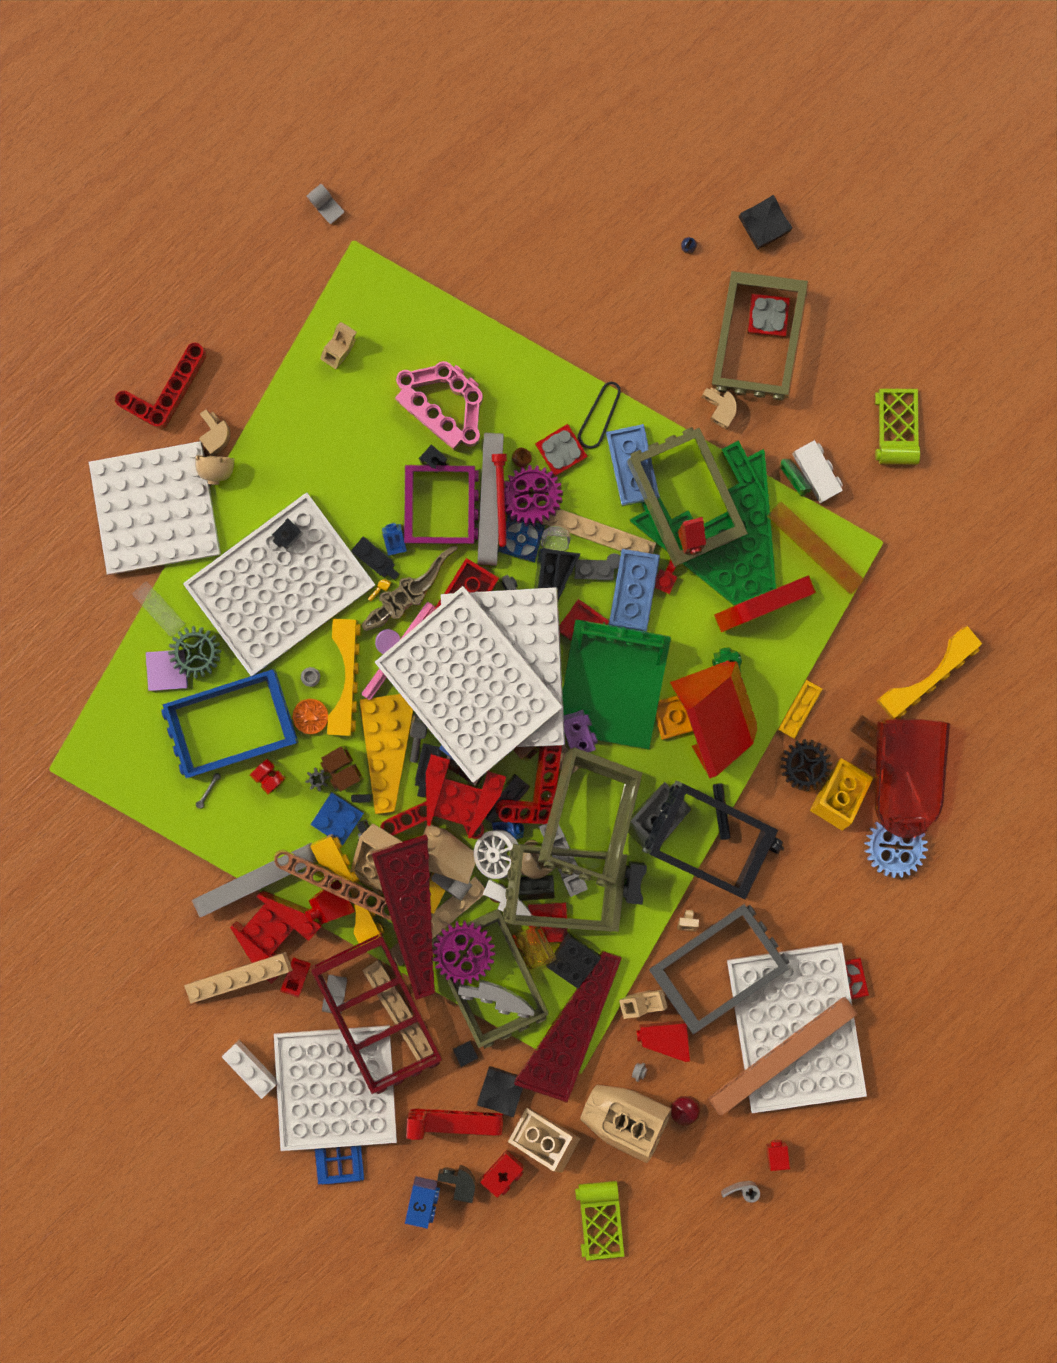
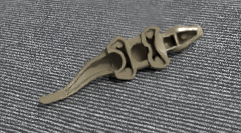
[362,546,458,631]

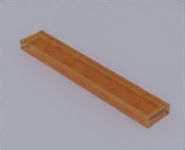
[767,501,864,594]

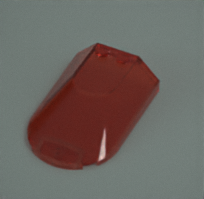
[874,719,950,838]

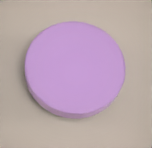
[375,629,400,654]

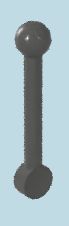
[196,773,221,808]

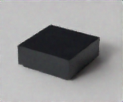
[351,794,372,803]
[453,1040,478,1067]

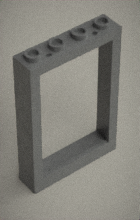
[649,903,790,1034]

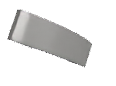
[539,823,588,897]

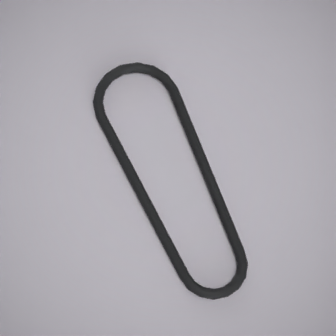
[578,381,621,449]

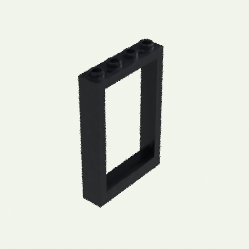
[642,781,778,900]

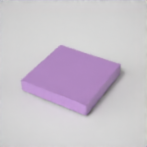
[146,650,188,691]

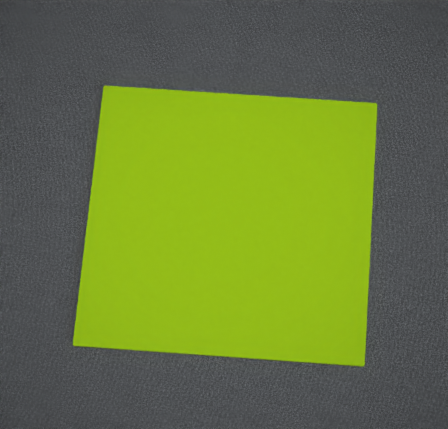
[49,241,883,1074]

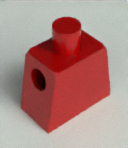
[305,880,355,924]

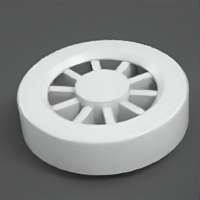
[474,830,518,879]

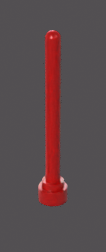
[491,454,507,547]

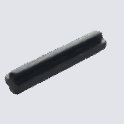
[713,783,731,840]

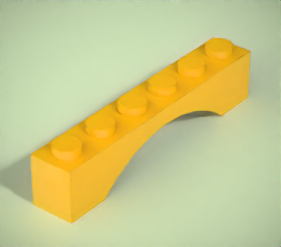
[327,619,361,736]
[876,626,982,719]
[310,834,385,943]

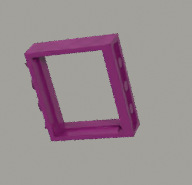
[404,465,479,544]

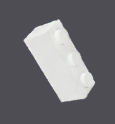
[792,440,843,503]
[222,1040,277,1099]

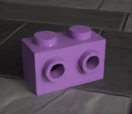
[564,710,598,752]

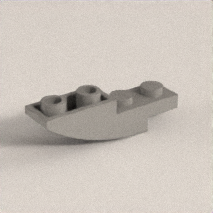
[458,980,534,1018]

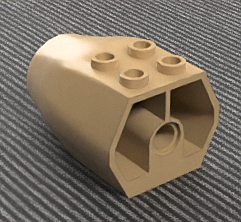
[581,1085,671,1163]

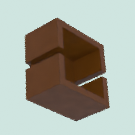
[320,746,364,792]

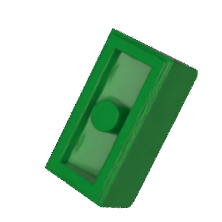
[780,459,813,496]

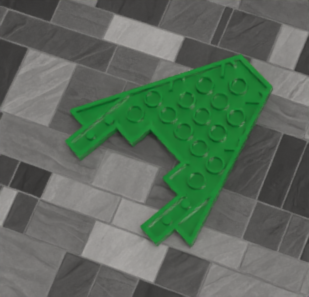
[630,440,776,606]

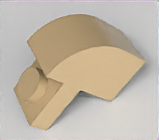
[320,322,357,369]
[701,388,737,429]
[199,410,230,456]
[619,990,667,1019]

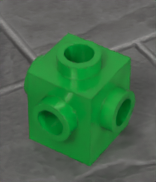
[712,647,742,672]

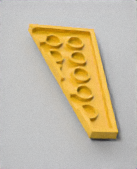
[360,694,414,814]

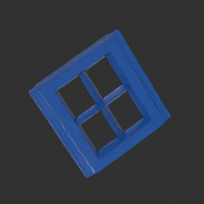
[315,1145,364,1185]

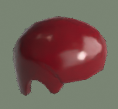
[671,1096,701,1125]

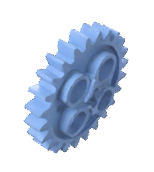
[864,815,928,878]

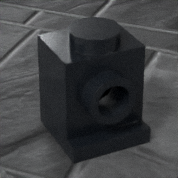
[272,518,304,549]

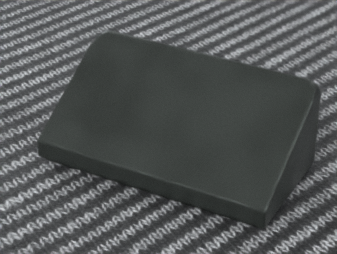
[518,875,555,901]

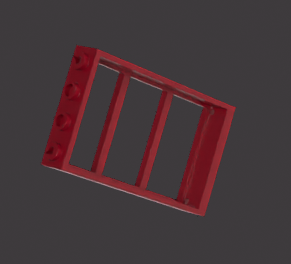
[311,932,442,1094]

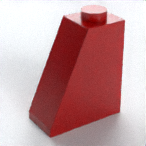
[636,1020,690,1062]

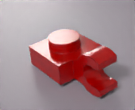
[654,559,677,594]

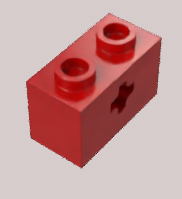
[480,1150,524,1198]

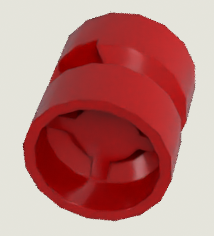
[250,758,286,795]

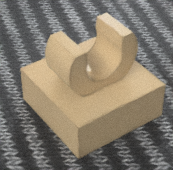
[677,910,699,932]

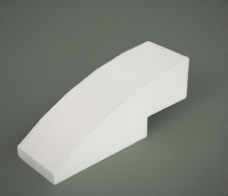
[483,879,533,916]

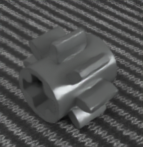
[305,767,330,791]

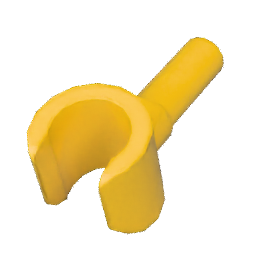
[368,579,391,601]

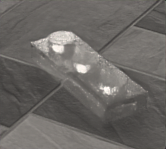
[132,581,185,637]

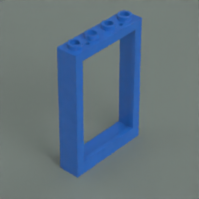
[161,669,299,778]

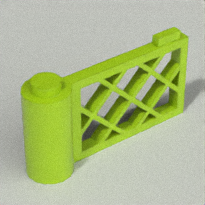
[875,389,920,465]
[575,1181,624,1261]

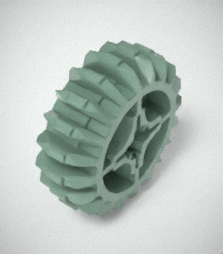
[168,626,221,679]

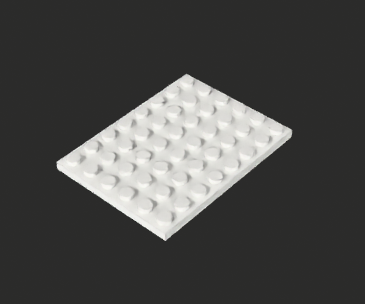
[183,492,376,676]
[375,586,563,783]
[441,588,565,747]
[727,943,867,1113]

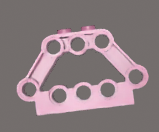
[395,361,483,450]

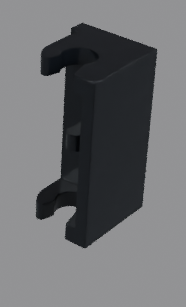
[418,444,449,473]

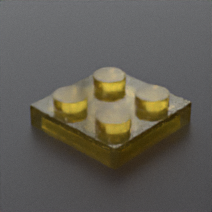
[512,926,557,970]

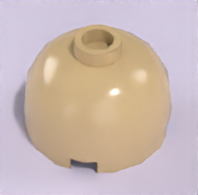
[195,455,234,485]
[521,839,553,879]

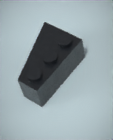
[534,548,580,600]

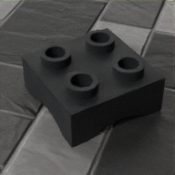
[739,195,792,250]
[623,861,647,905]
[545,933,601,989]
[477,1066,523,1118]

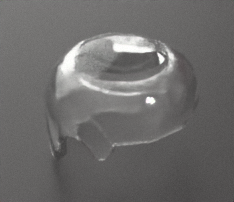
[541,525,571,551]

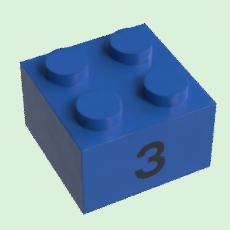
[405,1176,440,1229]

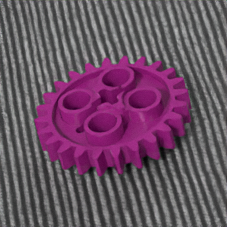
[504,465,563,526]
[432,920,495,984]

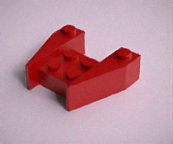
[426,754,506,838]
[230,890,323,984]

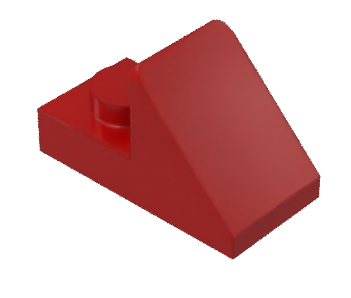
[280,957,311,998]

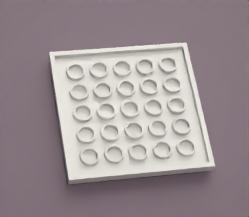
[89,441,221,575]
[274,1025,397,1151]

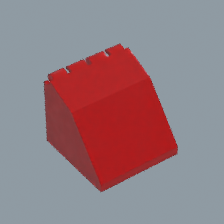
[670,661,758,779]

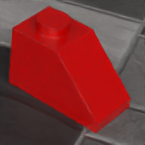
[678,517,706,555]

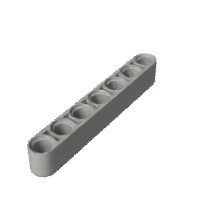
[478,433,504,566]
[192,843,317,917]

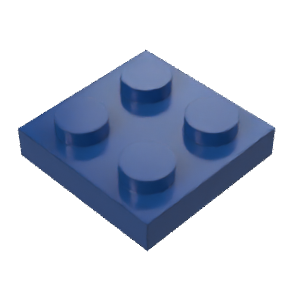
[310,792,364,846]

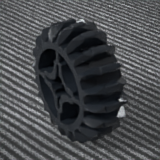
[780,739,832,791]

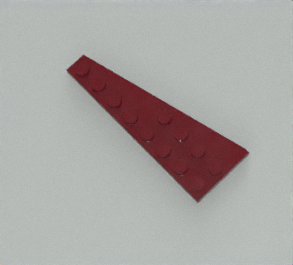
[371,834,435,1000]
[514,950,622,1103]

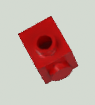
[766,1140,790,1171]

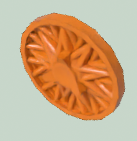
[292,698,328,734]

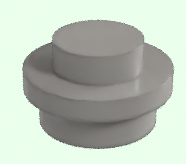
[301,667,320,687]
[632,1063,648,1082]

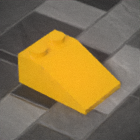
[810,758,873,831]

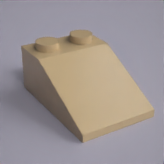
[351,824,402,894]
[424,825,475,884]
[508,1108,581,1173]

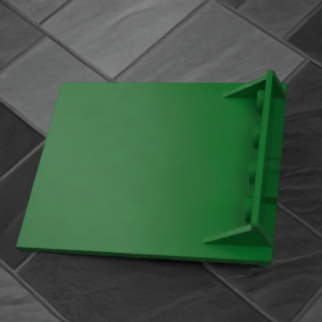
[562,620,671,749]

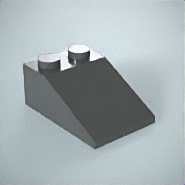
[628,782,691,848]

